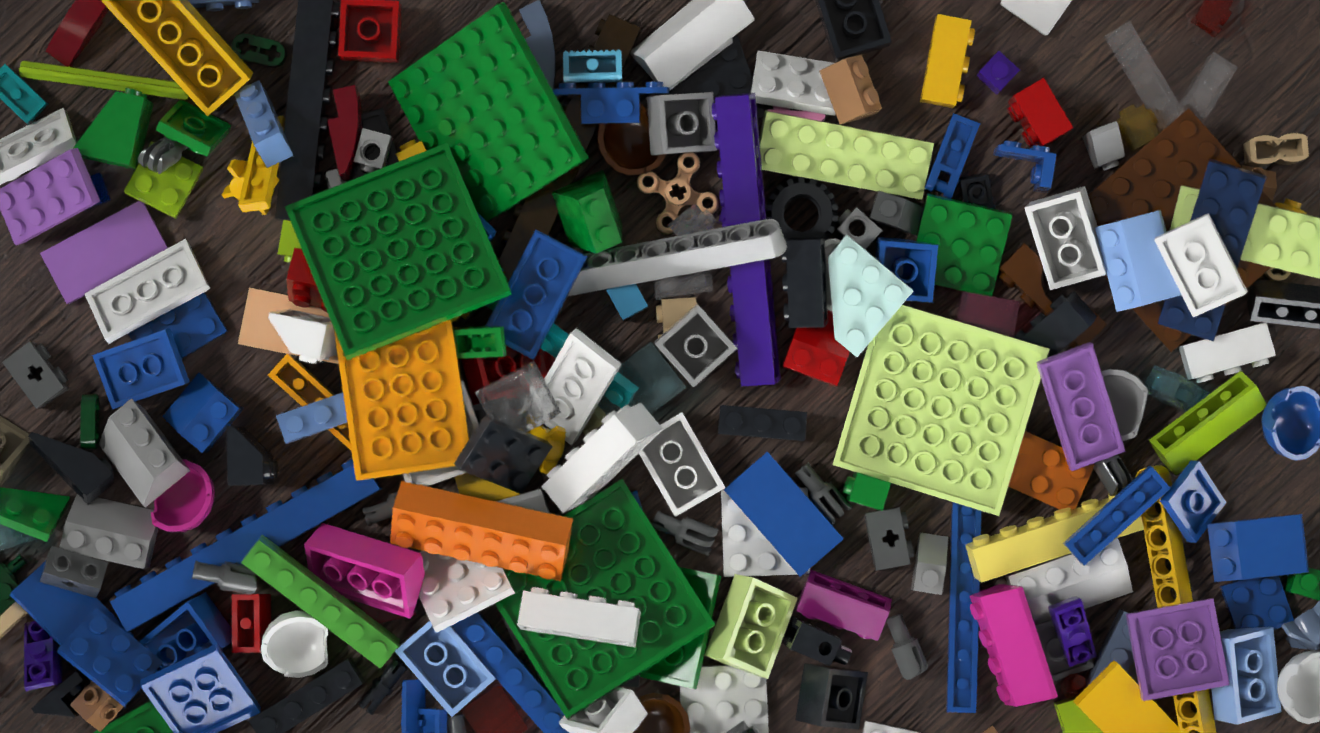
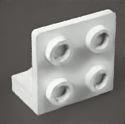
[1000,0,1072,36]

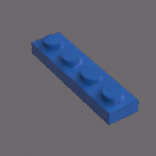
[1063,466,1171,566]

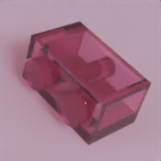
[955,291,1020,337]

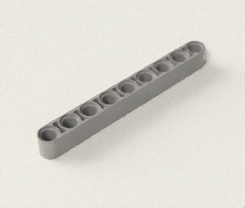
[568,219,787,296]

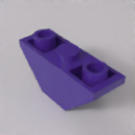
[1048,596,1097,667]
[24,621,62,691]

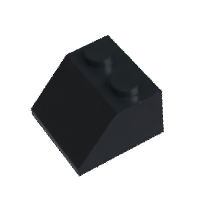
[795,663,868,729]

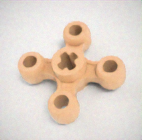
[637,152,719,234]

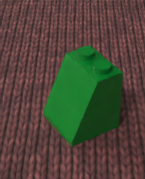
[73,88,154,170]
[552,170,622,254]

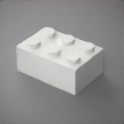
[1024,186,1107,290]
[639,413,725,517]

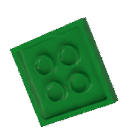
[916,194,1013,297]

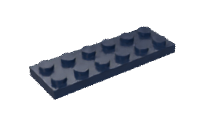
[1158,159,1267,342]

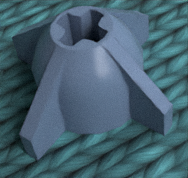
[1281,601,1320,650]

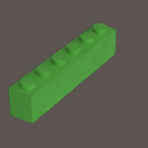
[241,534,400,669]

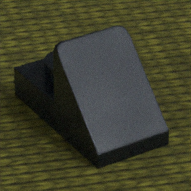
[31,670,88,717]

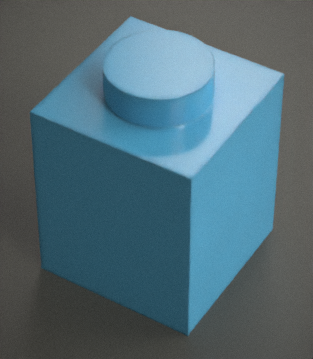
[606,284,648,321]

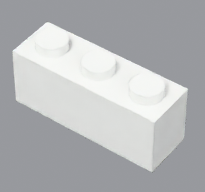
[1179,323,1276,383]

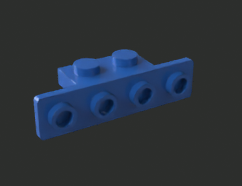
[552,82,670,124]
[401,679,447,733]

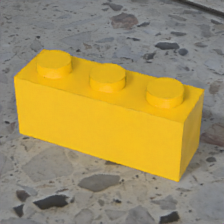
[920,14,975,108]

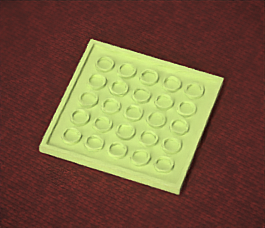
[833,304,1050,516]

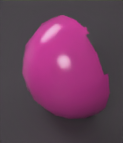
[151,459,215,532]

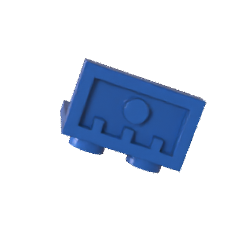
[993,141,1057,193]

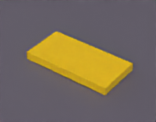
[1073,660,1180,733]

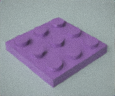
[1126,598,1229,701]

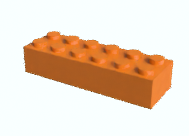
[390,481,573,581]

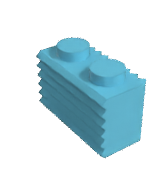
[563,49,622,83]

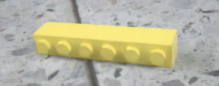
[965,492,1144,583]

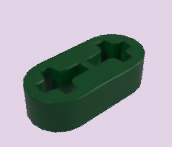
[232,34,287,68]
[80,394,100,449]

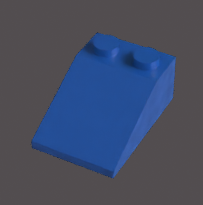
[1207,514,1309,582]
[139,592,232,673]

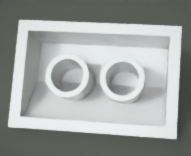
[268,309,338,363]

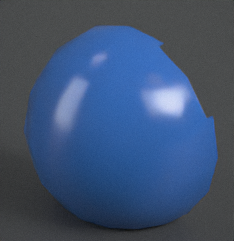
[1261,386,1320,461]

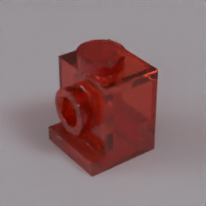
[1190,0,1233,37]

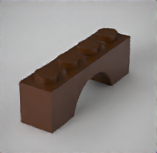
[999,243,1107,349]

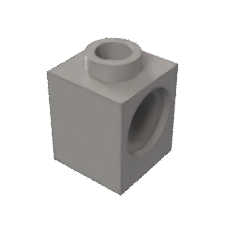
[354,128,393,173]
[836,207,882,249]

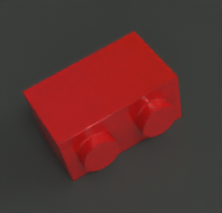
[232,594,271,653]

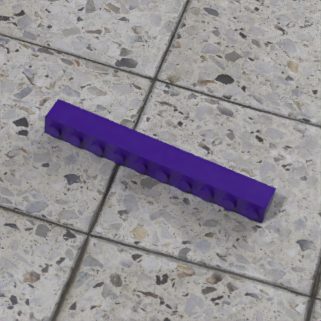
[712,93,781,386]

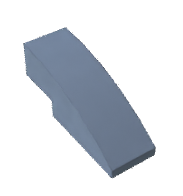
[519,0,556,89]

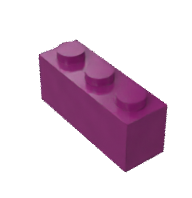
[796,570,892,641]

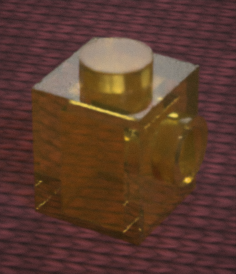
[1116,104,1160,151]

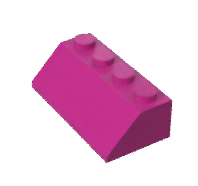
[304,523,425,618]
[970,584,1058,707]

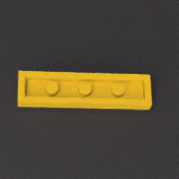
[238,116,285,213]

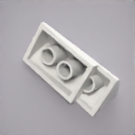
[630,0,755,90]

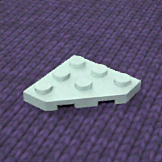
[828,234,913,357]

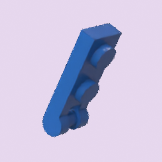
[925,113,980,199]

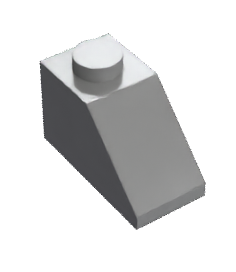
[1082,121,1125,171]
[911,532,948,595]

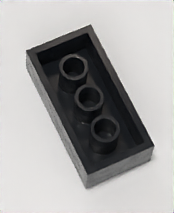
[815,0,892,63]

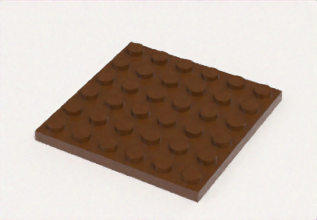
[1088,108,1277,352]

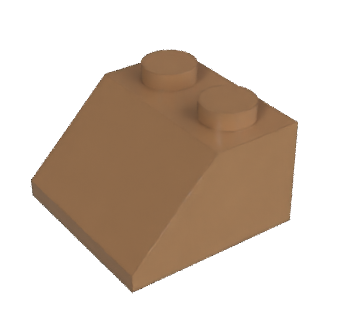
[819,55,882,125]

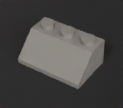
[99,398,190,508]
[60,494,158,569]

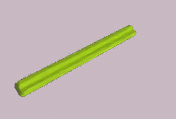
[19,60,189,100]

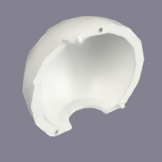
[261,610,328,678]
[1277,650,1320,724]

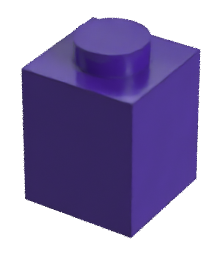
[976,51,1020,95]

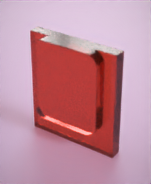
[461,685,528,733]

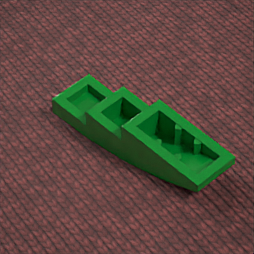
[453,326,507,359]

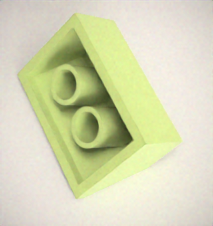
[705,574,798,679]

